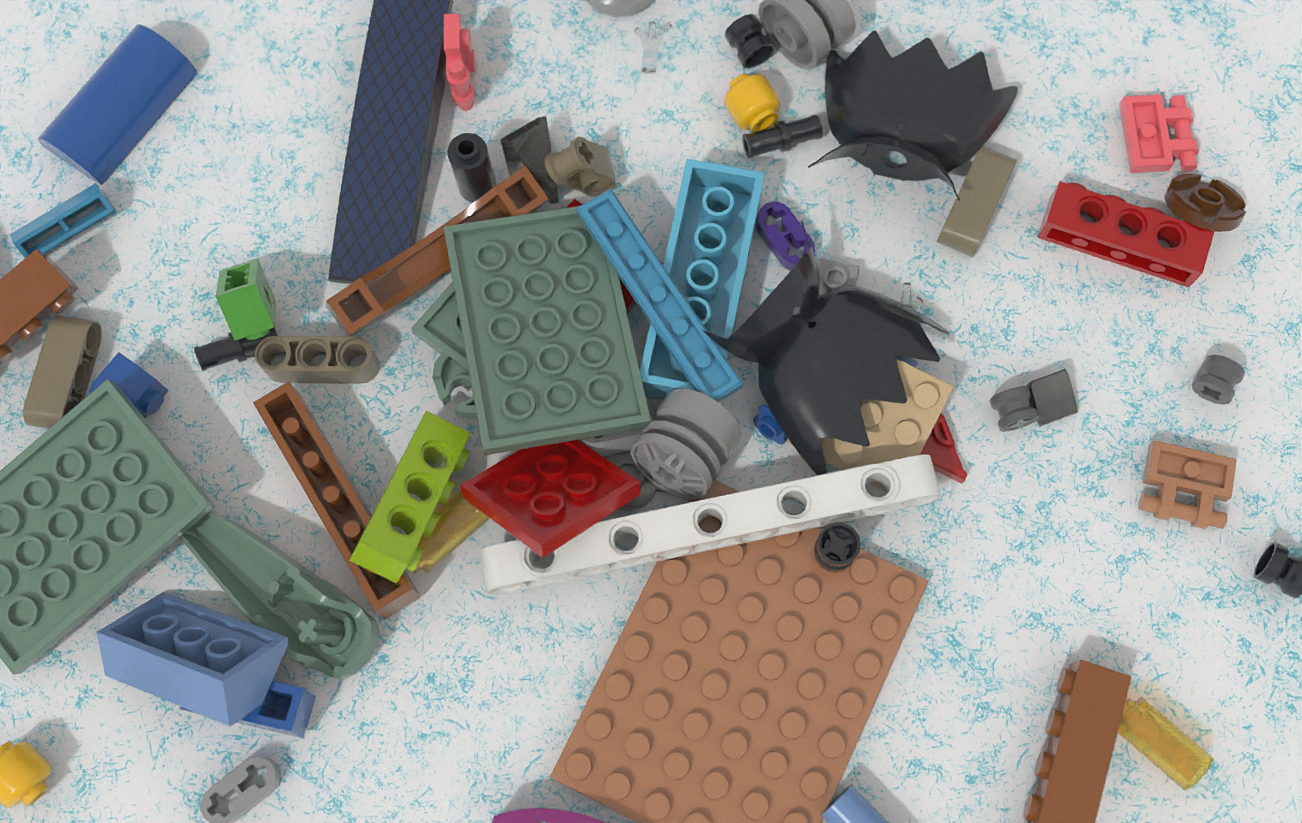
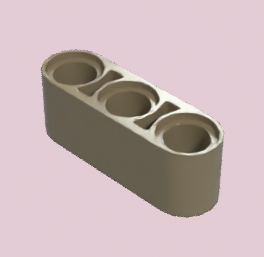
[937,146,1017,257]
[23,315,102,429]
[255,336,380,384]

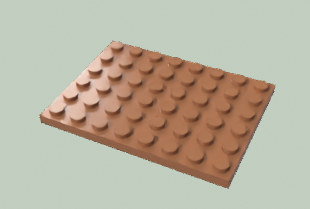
[550,480,928,823]

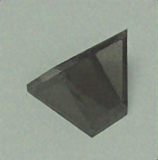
[500,116,559,204]

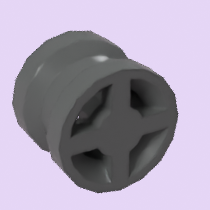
[1192,355,1245,404]
[989,386,1040,432]

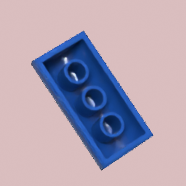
[37,24,198,186]

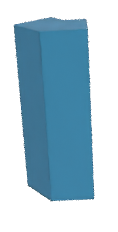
[10,183,116,258]

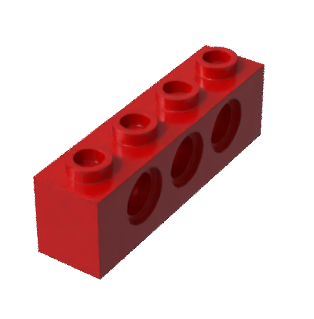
[1037,181,1215,287]

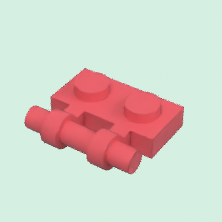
[444,14,476,111]
[1119,94,1199,173]

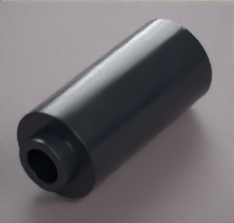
[447,133,497,203]

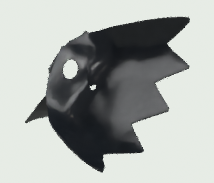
[808,30,1018,201]
[703,221,949,476]

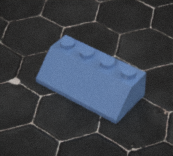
[97,592,288,727]

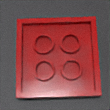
[461,440,641,558]

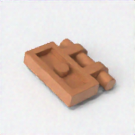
[1138,440,1237,529]

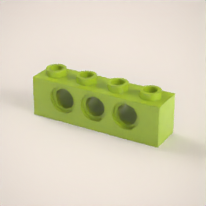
[349,411,470,583]

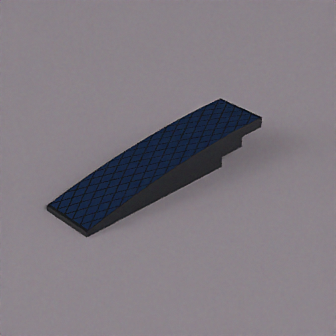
[328,0,454,284]

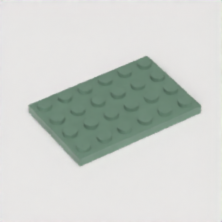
[443,206,651,456]
[0,379,215,674]

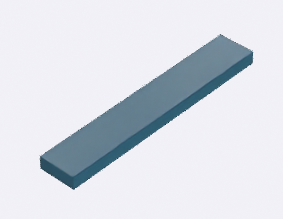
[576,189,743,402]

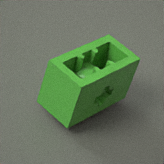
[216,258,276,341]

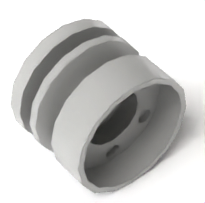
[630,389,742,500]

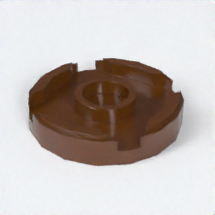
[1164,174,1246,232]

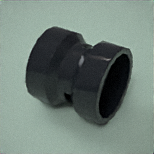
[725,14,775,69]
[814,522,861,572]
[1254,541,1302,599]

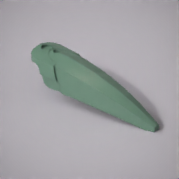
[180,510,380,678]

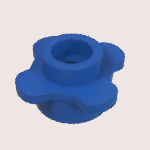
[753,404,787,444]

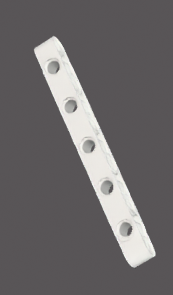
[480,454,941,595]

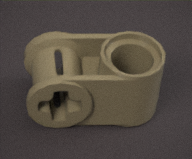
[545,136,616,196]

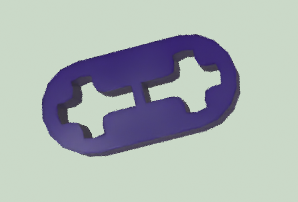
[757,202,815,271]

